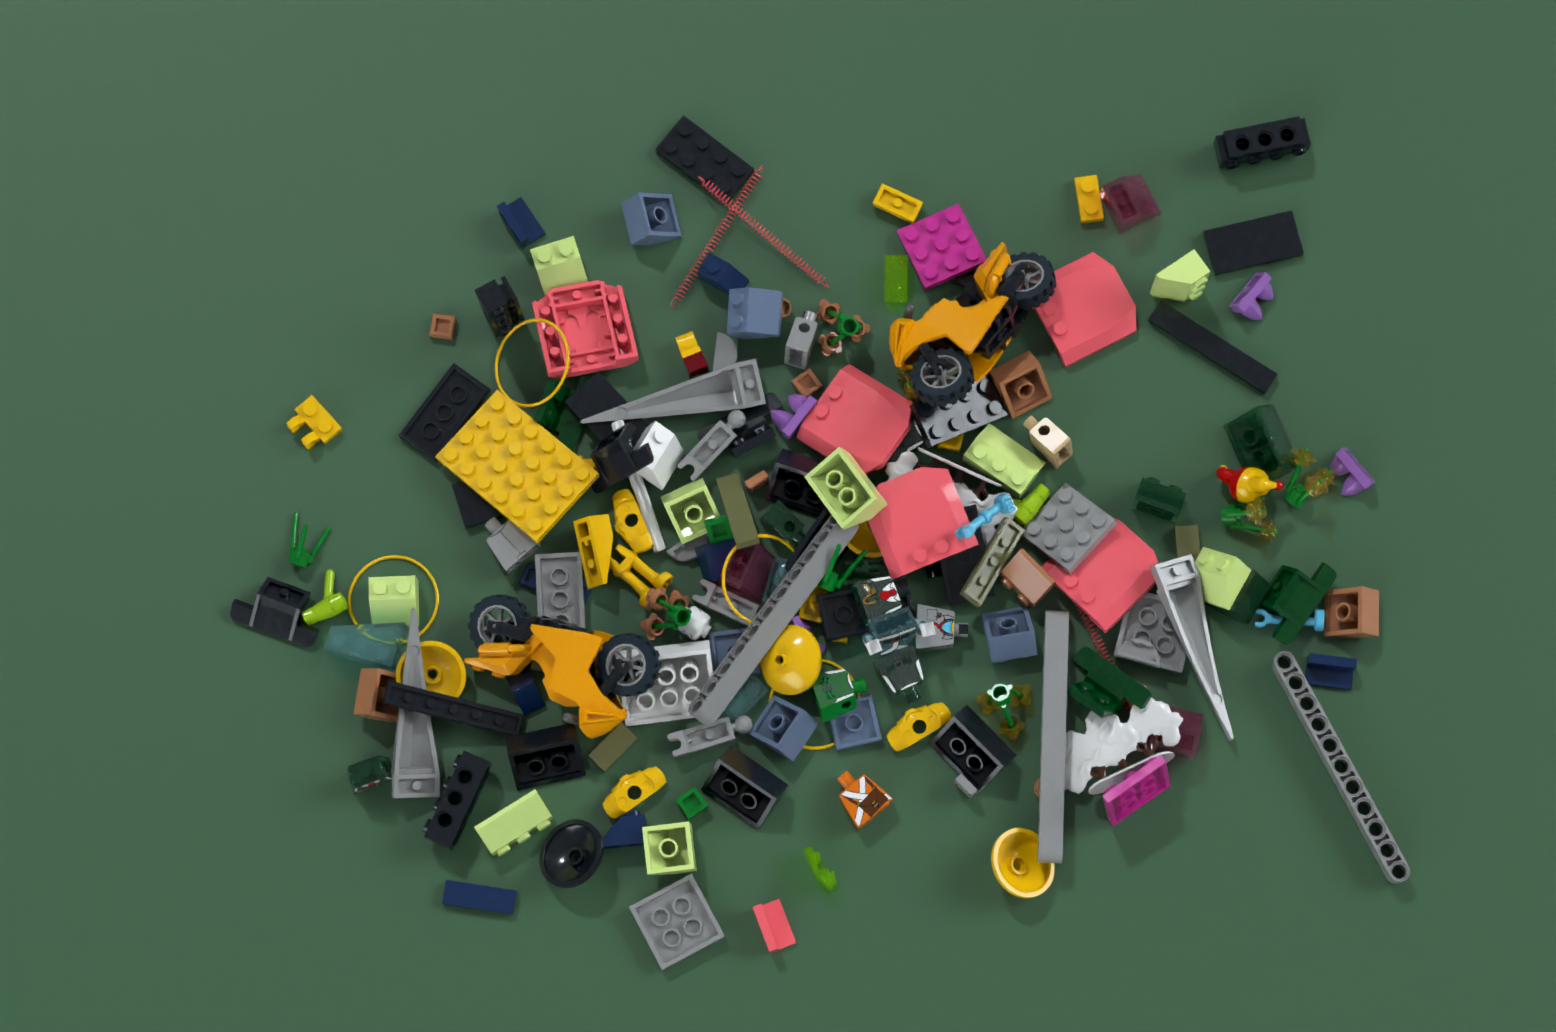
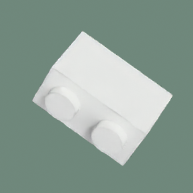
[633,421,685,490]

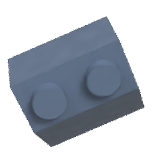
[621,192,682,246]
[727,287,783,340]
[981,606,1037,663]
[748,695,819,762]

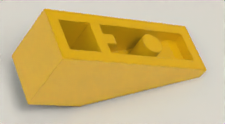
[573,514,613,589]

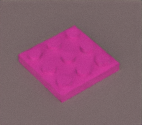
[897,203,987,291]
[1102,755,1171,827]

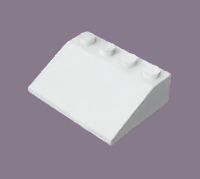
[616,640,713,726]

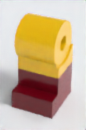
[675,331,709,378]

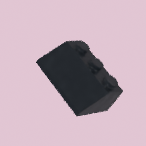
[766,448,826,517]
[929,705,1017,794]
[506,723,586,790]
[701,745,788,830]

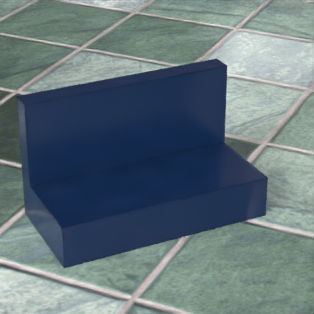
[497,197,546,249]
[1305,653,1357,690]

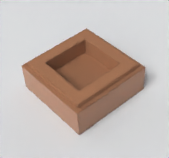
[429,313,456,340]
[791,368,823,397]
[744,470,769,493]

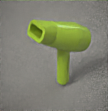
[993,483,1050,526]
[301,569,348,626]

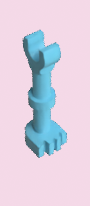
[954,493,1015,540]
[1255,609,1325,631]

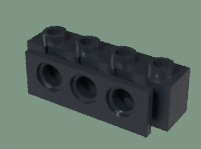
[1213,116,1311,170]
[474,276,525,337]
[423,750,492,850]

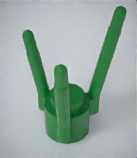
[288,512,331,568]
[818,544,868,592]

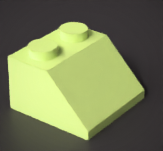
[530,236,588,296]
[661,478,720,544]
[1195,547,1252,610]
[368,575,419,628]
[642,821,697,875]

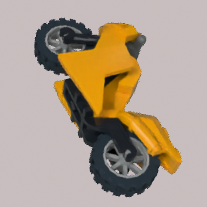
[889,242,1056,407]
[464,595,661,739]

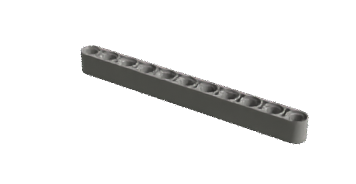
[688,514,859,727]
[1037,610,1069,863]
[1271,651,1410,884]

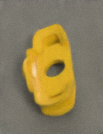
[612,489,653,553]
[887,702,952,751]
[603,766,666,819]

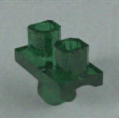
[844,557,889,585]

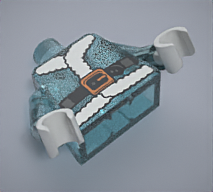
[861,606,936,656]

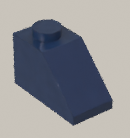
[698,253,749,295]
[602,811,647,849]

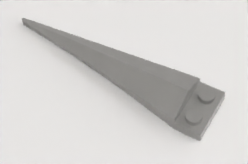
[579,359,766,424]
[1150,554,1234,741]
[391,608,440,798]

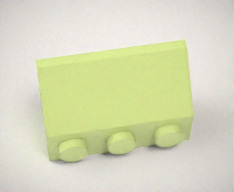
[1150,249,1210,302]
[963,423,1046,500]
[805,447,888,530]
[474,789,554,856]

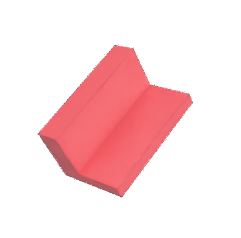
[753,899,796,953]

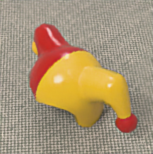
[1216,465,1284,503]

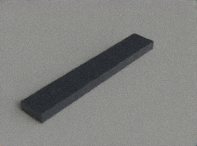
[1148,301,1277,394]
[382,680,524,736]

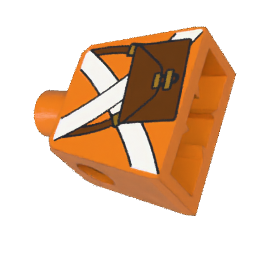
[837,770,893,830]

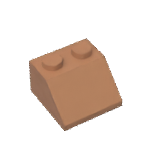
[989,351,1053,419]
[1000,548,1055,609]
[1323,586,1379,639]
[353,668,399,723]

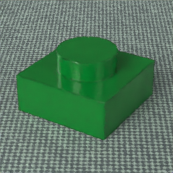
[704,514,733,544]
[676,787,709,820]

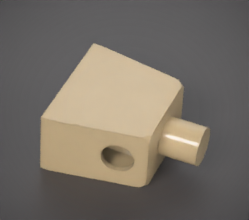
[1024,415,1073,469]

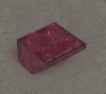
[1100,174,1161,233]
[717,543,778,601]
[1147,706,1203,760]

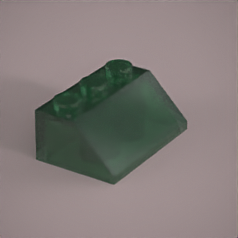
[1224,404,1299,481]

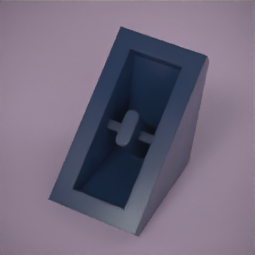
[694,538,735,582]
[505,666,546,716]

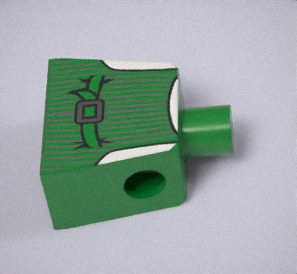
[811,669,867,722]

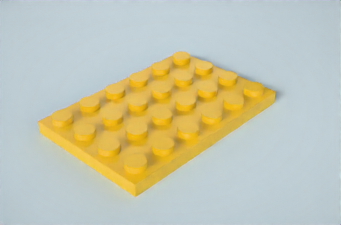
[435,390,600,544]

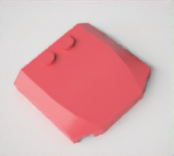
[1032,252,1136,368]
[532,280,639,379]
[796,364,913,474]
[868,467,979,580]
[1041,519,1159,633]

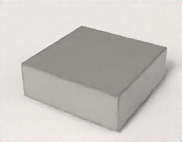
[954,774,978,798]

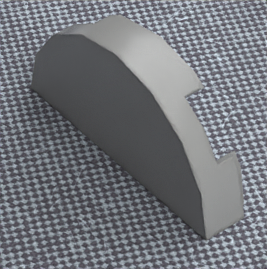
[713,332,738,371]
[666,533,708,562]
[1114,638,1160,669]

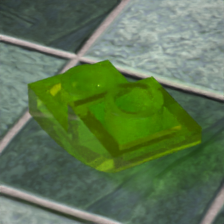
[884,255,908,302]
[803,846,837,893]

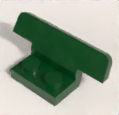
[533,373,594,451]
[1257,562,1337,644]
[1067,647,1151,718]

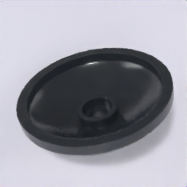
[539,819,603,888]

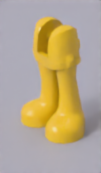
[609,544,674,609]

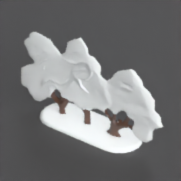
[885,447,1018,549]
[1064,698,1183,795]

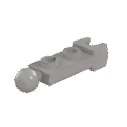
[677,410,746,482]
[692,579,760,627]
[667,715,753,759]

